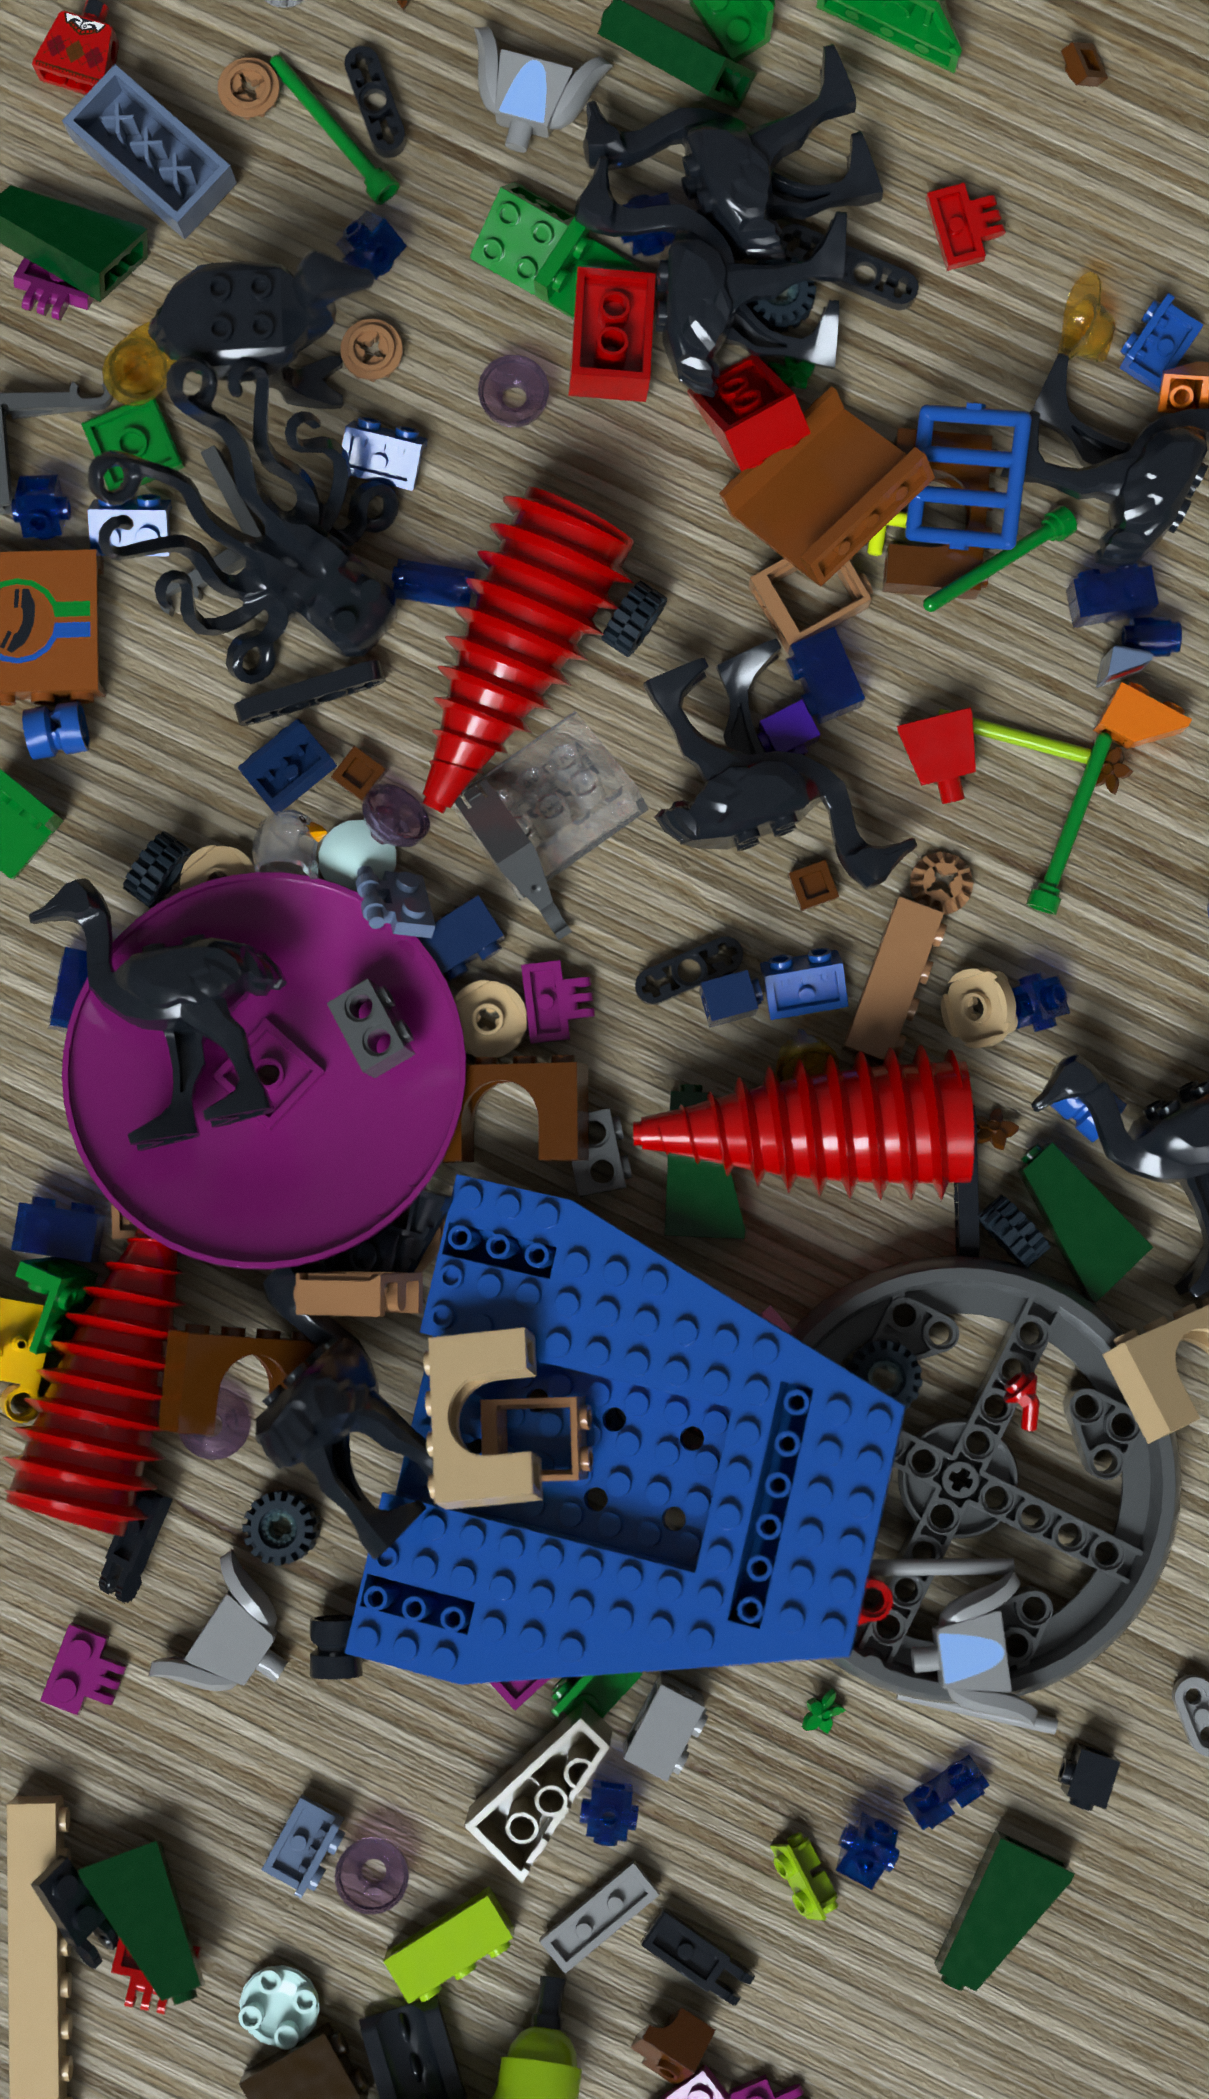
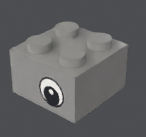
[623,1672,708,1782]

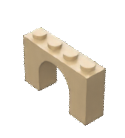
[1102,1297,1209,1444]
[423,1327,543,1510]

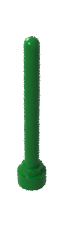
[270,55,400,205]
[923,506,1077,612]
[1026,732,1112,915]

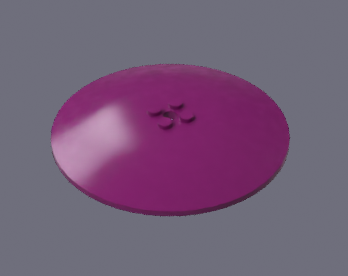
[62,872,466,1269]

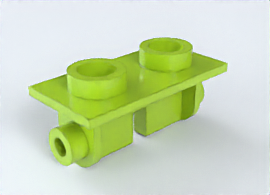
[770,1832,838,1921]

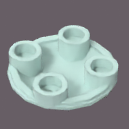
[318,820,397,893]
[238,1965,320,2050]

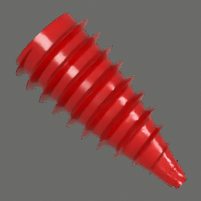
[422,486,635,814]
[633,1045,974,1201]
[2,1228,187,1537]

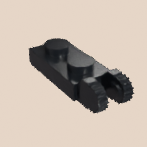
[98,1489,173,1603]
[31,1855,119,1969]
[641,1907,756,2006]

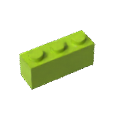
[383,1886,515,2004]

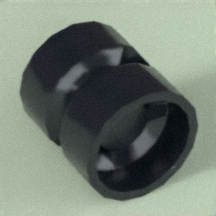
[310,1615,363,1680]

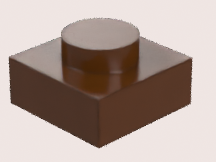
[1061,42,1108,87]
[331,746,387,803]
[787,860,839,912]

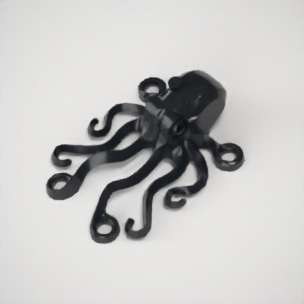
[88,356,399,684]

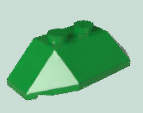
[816,0,962,73]

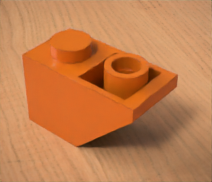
[1157,361,1209,413]
[1093,682,1192,749]

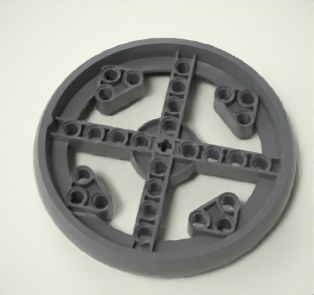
[789,1255,1182,1704]

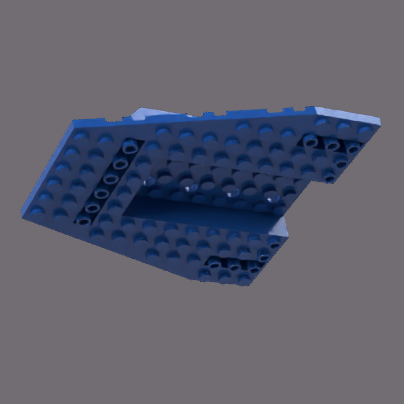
[345,1174,906,1685]

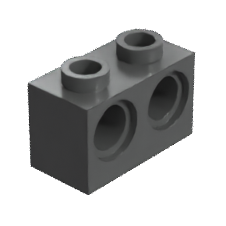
[327,979,416,1078]
[571,1108,632,1198]

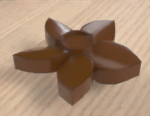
[1095,747,1134,795]
[976,1108,1019,1150]

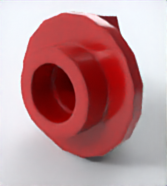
[1003,1372,1040,1431]

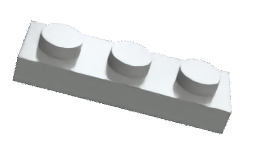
[539,1860,659,1974]

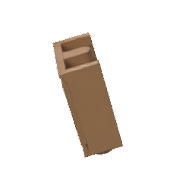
[293,1271,423,1317]

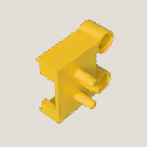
[0,1298,46,1423]

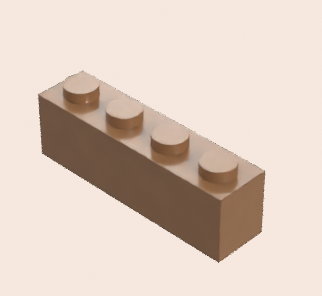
[842,896,947,1063]

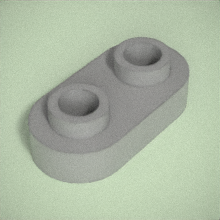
[1172,1675,1209,1757]

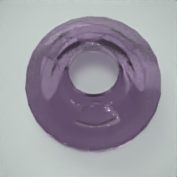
[478,355,549,428]
[362,783,430,847]
[179,1387,251,1460]
[335,1837,409,1915]

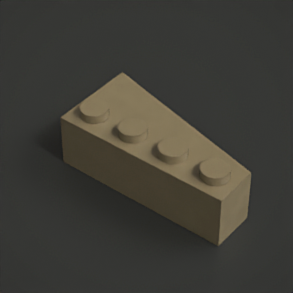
[464,1701,613,1883]

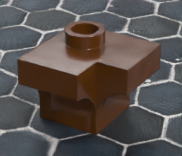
[630,2007,716,2086]

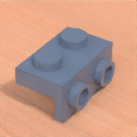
[261,1794,345,1898]

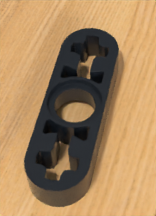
[344,46,406,158]
[635,936,743,1005]

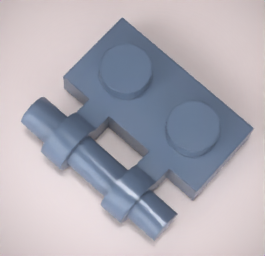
[356,866,436,938]

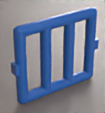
[905,403,1032,551]

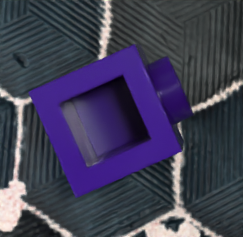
[757,700,820,755]

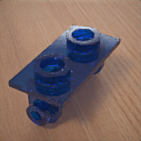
[392,559,475,608]
[903,1754,990,1830]

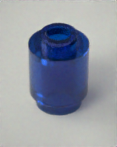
[1121,617,1182,657]

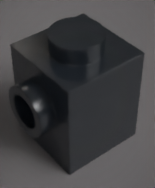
[1058,1742,1121,1811]

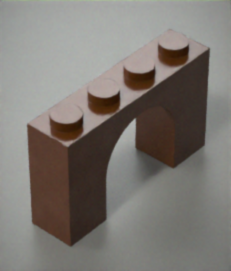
[882,428,998,600]
[442,1055,589,1163]
[158,1323,318,1435]

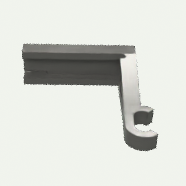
[0,379,113,515]
[159,445,265,617]
[455,779,572,940]

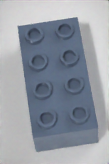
[62,64,237,239]

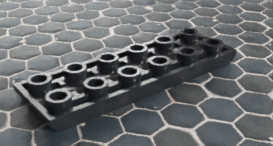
[359,1995,468,2099]

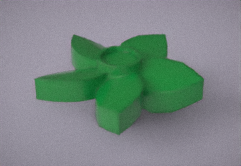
[768,357,815,389]
[802,1689,846,1734]

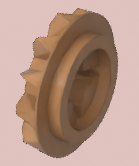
[218,57,280,121]
[340,319,403,383]
[910,851,974,915]

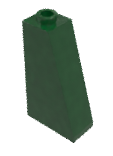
[597,0,757,109]
[0,185,148,302]
[664,1084,745,1239]
[1018,1142,1153,1303]
[934,1829,1075,1991]
[78,1841,205,2006]

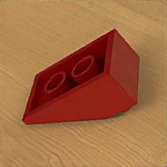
[568,267,656,402]
[687,355,811,472]

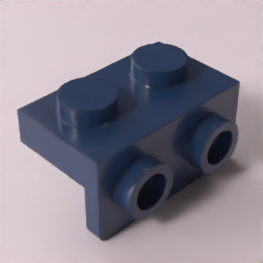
[238,719,337,816]

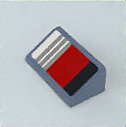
[1096,645,1153,688]

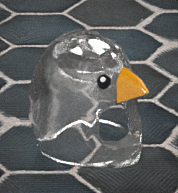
[252,809,327,880]

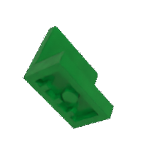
[690,0,776,62]
[470,182,575,295]
[534,217,641,320]
[0,769,64,879]
[15,1256,99,1355]
[551,1672,643,1718]

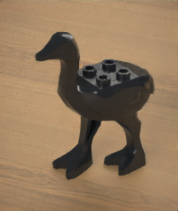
[583,44,883,262]
[575,156,847,398]
[148,251,375,409]
[1000,353,1209,567]
[643,639,918,890]
[29,878,287,1151]
[1031,1053,1209,1298]
[255,1263,482,1560]

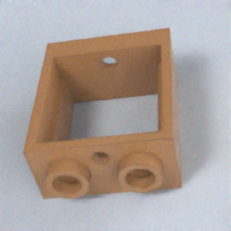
[748,557,873,654]
[480,1396,593,1481]

